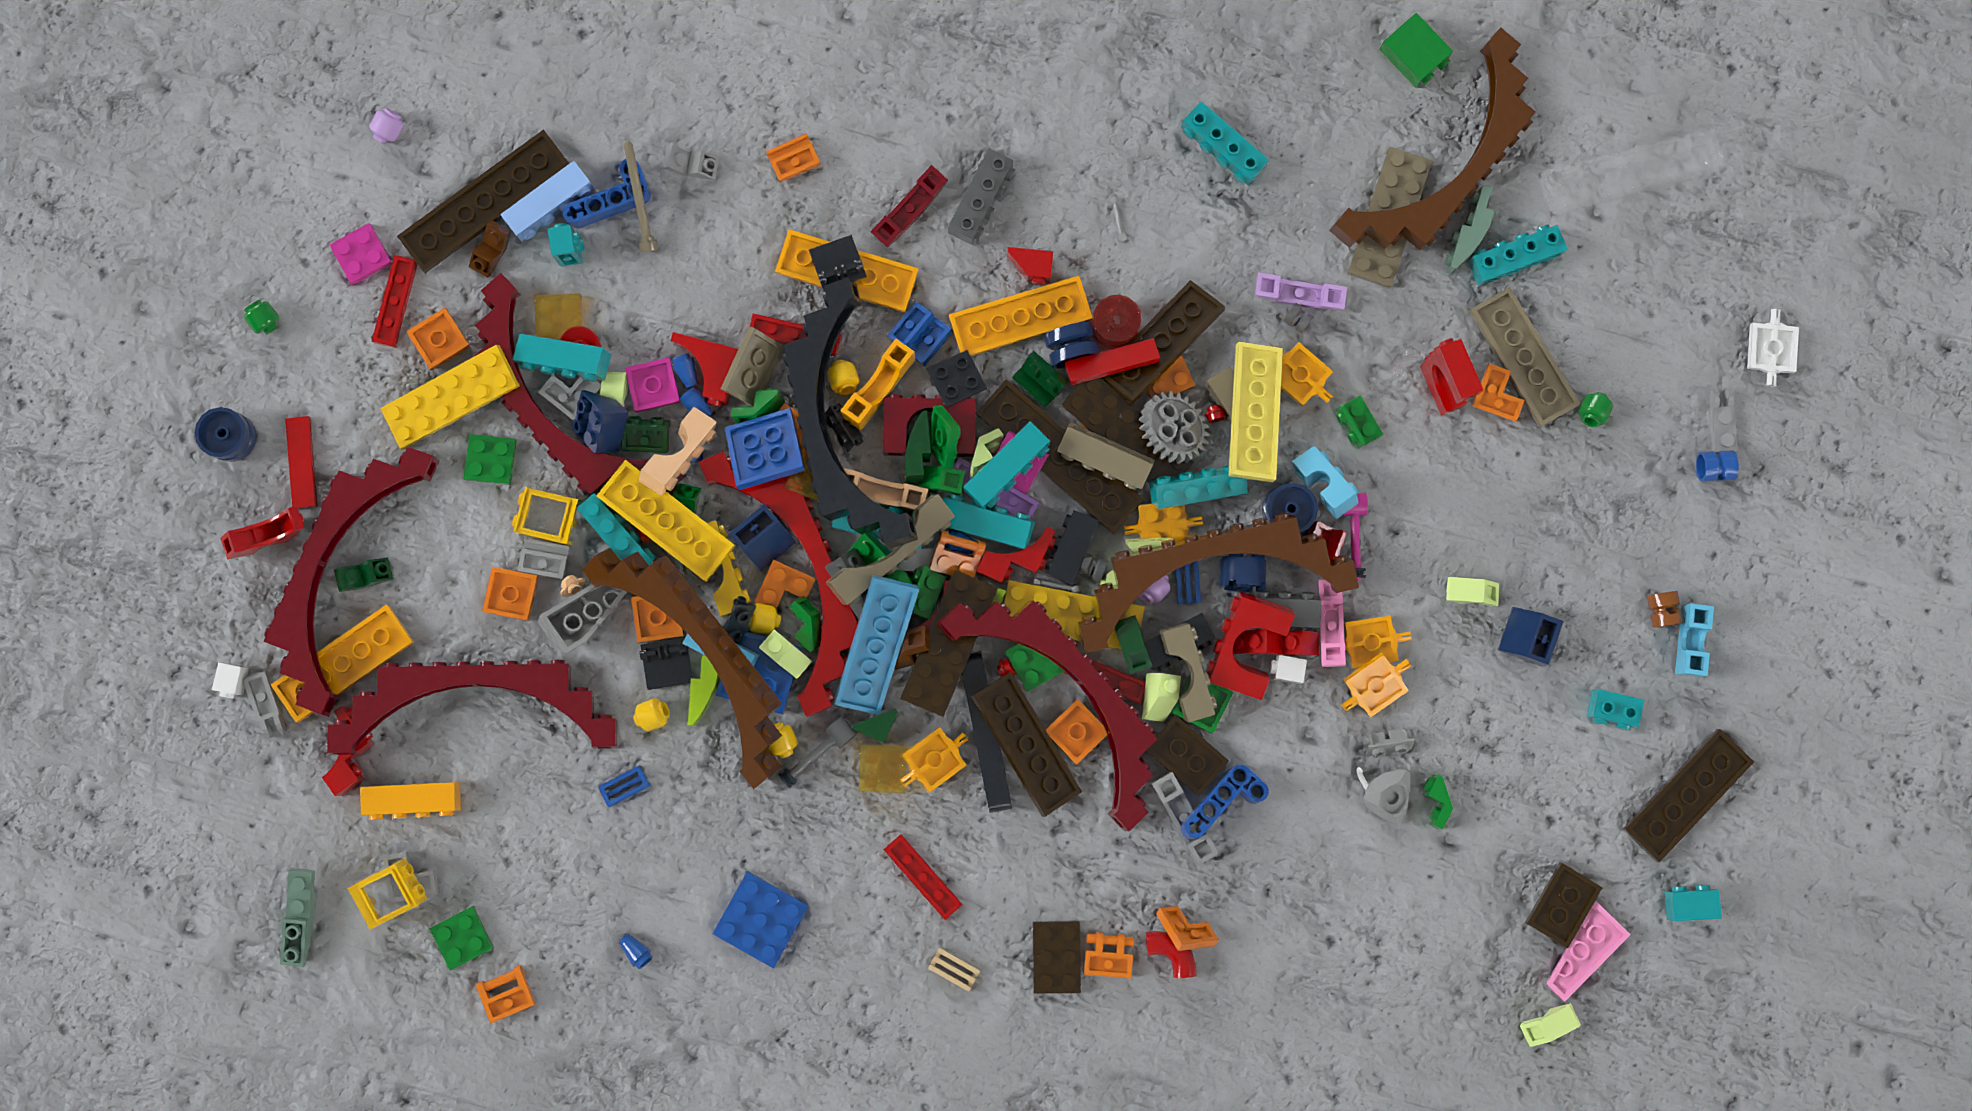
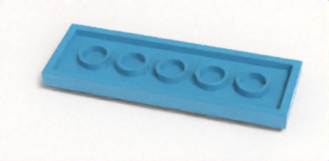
[834,575,919,715]

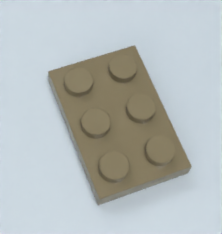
[721,327,784,407]

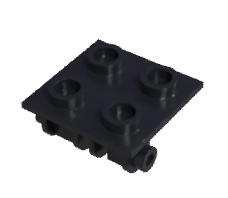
[809,235,867,292]
[926,350,987,408]
[639,637,693,690]

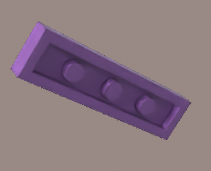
[953,457,1039,519]

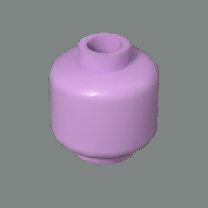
[369,108,404,144]
[1138,575,1171,605]

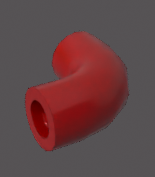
[1145,931,1197,978]

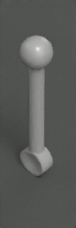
[1110,196,1127,242]
[1033,578,1081,593]

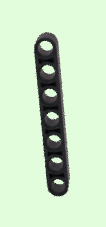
[962,651,1012,813]

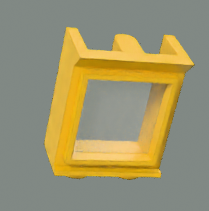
[512,487,583,547]
[347,858,428,930]

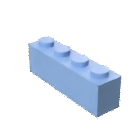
[500,161,594,241]

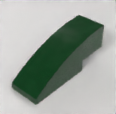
[904,411,931,484]

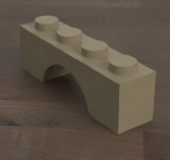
[1159,623,1217,723]

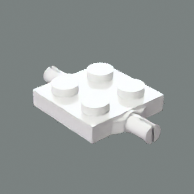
[1747,309,1799,387]

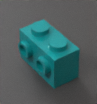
[548,223,585,267]
[1587,689,1645,731]
[1664,885,1722,921]

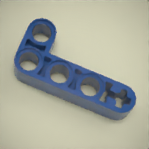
[563,159,651,229]
[1181,765,1269,840]

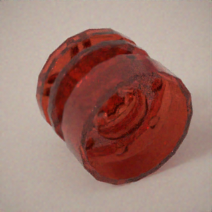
[1092,295,1141,349]

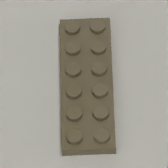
[1347,147,1432,288]
[1469,287,1580,428]

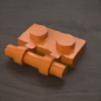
[1084,932,1134,979]

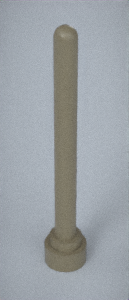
[624,141,658,252]

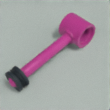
[1342,493,1368,580]

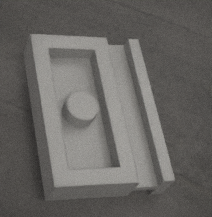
[517,538,571,580]

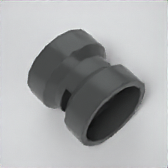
[1078,553,1108,582]

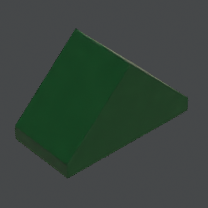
[852,709,899,743]

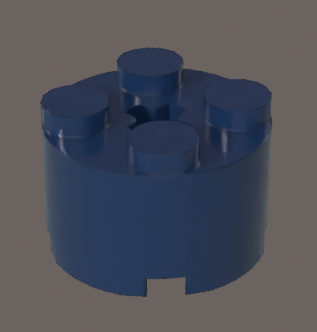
[1219,554,1266,592]

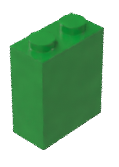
[1379,13,1453,88]

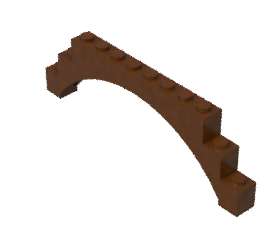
[1329,27,1536,250]
[1077,512,1359,653]
[582,548,783,790]

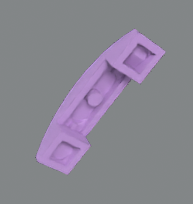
[1254,272,1347,310]

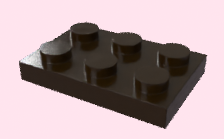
[1146,715,1229,796]
[1525,862,1603,948]
[1032,921,1081,994]

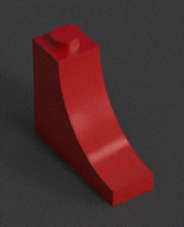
[670,332,738,407]

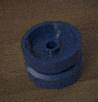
[1043,322,1100,369]
[194,407,257,462]
[1262,483,1318,533]

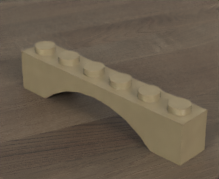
[825,494,955,605]

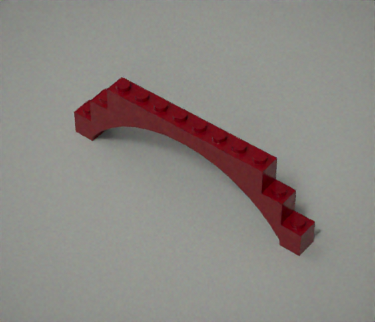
[472,273,686,495]
[263,446,439,717]
[936,600,1157,832]
[327,660,618,755]

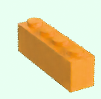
[360,782,461,820]

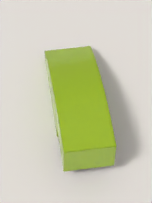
[688,656,720,726]

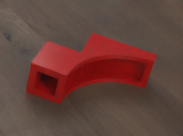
[220,506,304,560]
[976,527,1057,584]
[1233,629,1319,656]
[322,706,374,796]

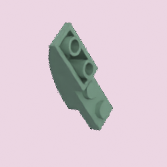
[1444,184,1495,274]
[280,868,317,967]

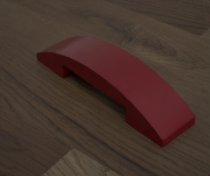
[870,165,948,248]

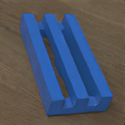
[1175,561,1201,604]
[598,765,651,808]

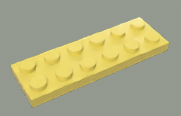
[1229,342,1283,482]

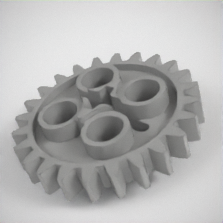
[1139,391,1210,464]

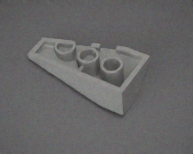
[538,584,627,654]

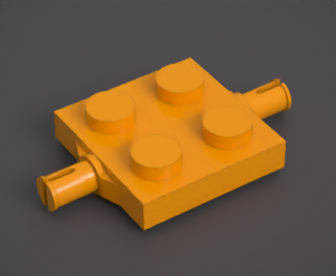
[1273,342,1333,407]
[1124,504,1203,542]
[1344,615,1412,669]
[1341,653,1412,718]
[900,727,968,793]

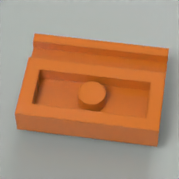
[766,133,821,183]

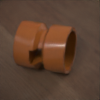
[1647,591,1684,628]

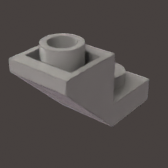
[663,145,719,180]

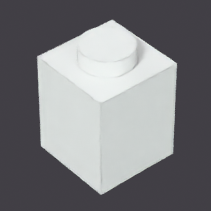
[1270,655,1307,684]
[212,662,250,699]

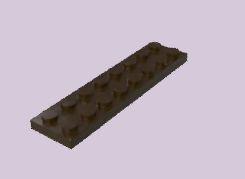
[397,129,570,274]
[976,379,1144,534]

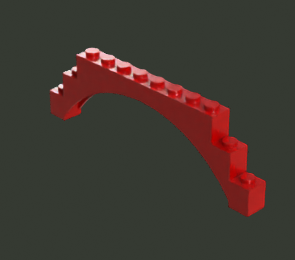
[698,451,858,717]

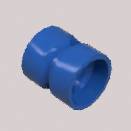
[1696,450,1739,482]

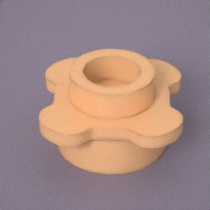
[560,575,586,597]

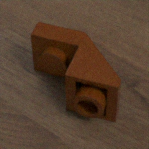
[469,220,511,278]
[894,626,929,670]

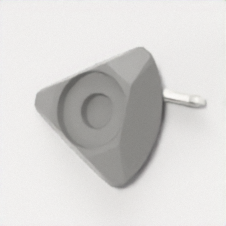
[1357,767,1410,824]

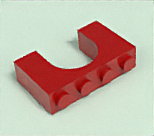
[1420,338,1484,416]
[1205,591,1295,700]

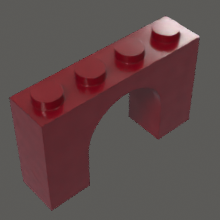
[883,394,976,457]

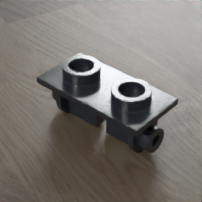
[825,403,864,453]
[723,596,756,643]

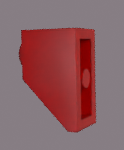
[1007,247,1053,286]

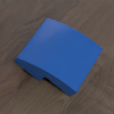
[887,301,953,367]

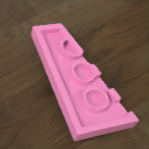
[1546,901,1631,1002]

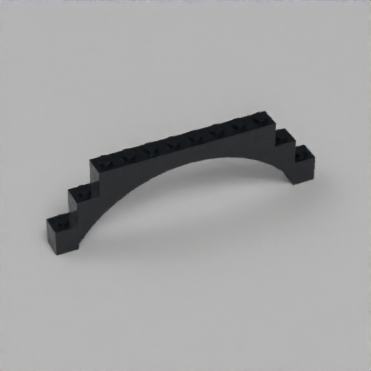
[783,277,918,548]

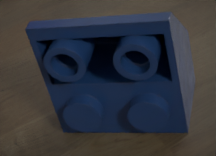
[573,390,628,454]
[729,504,796,571]
[1498,607,1564,666]

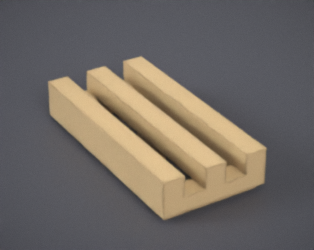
[928,947,980,992]

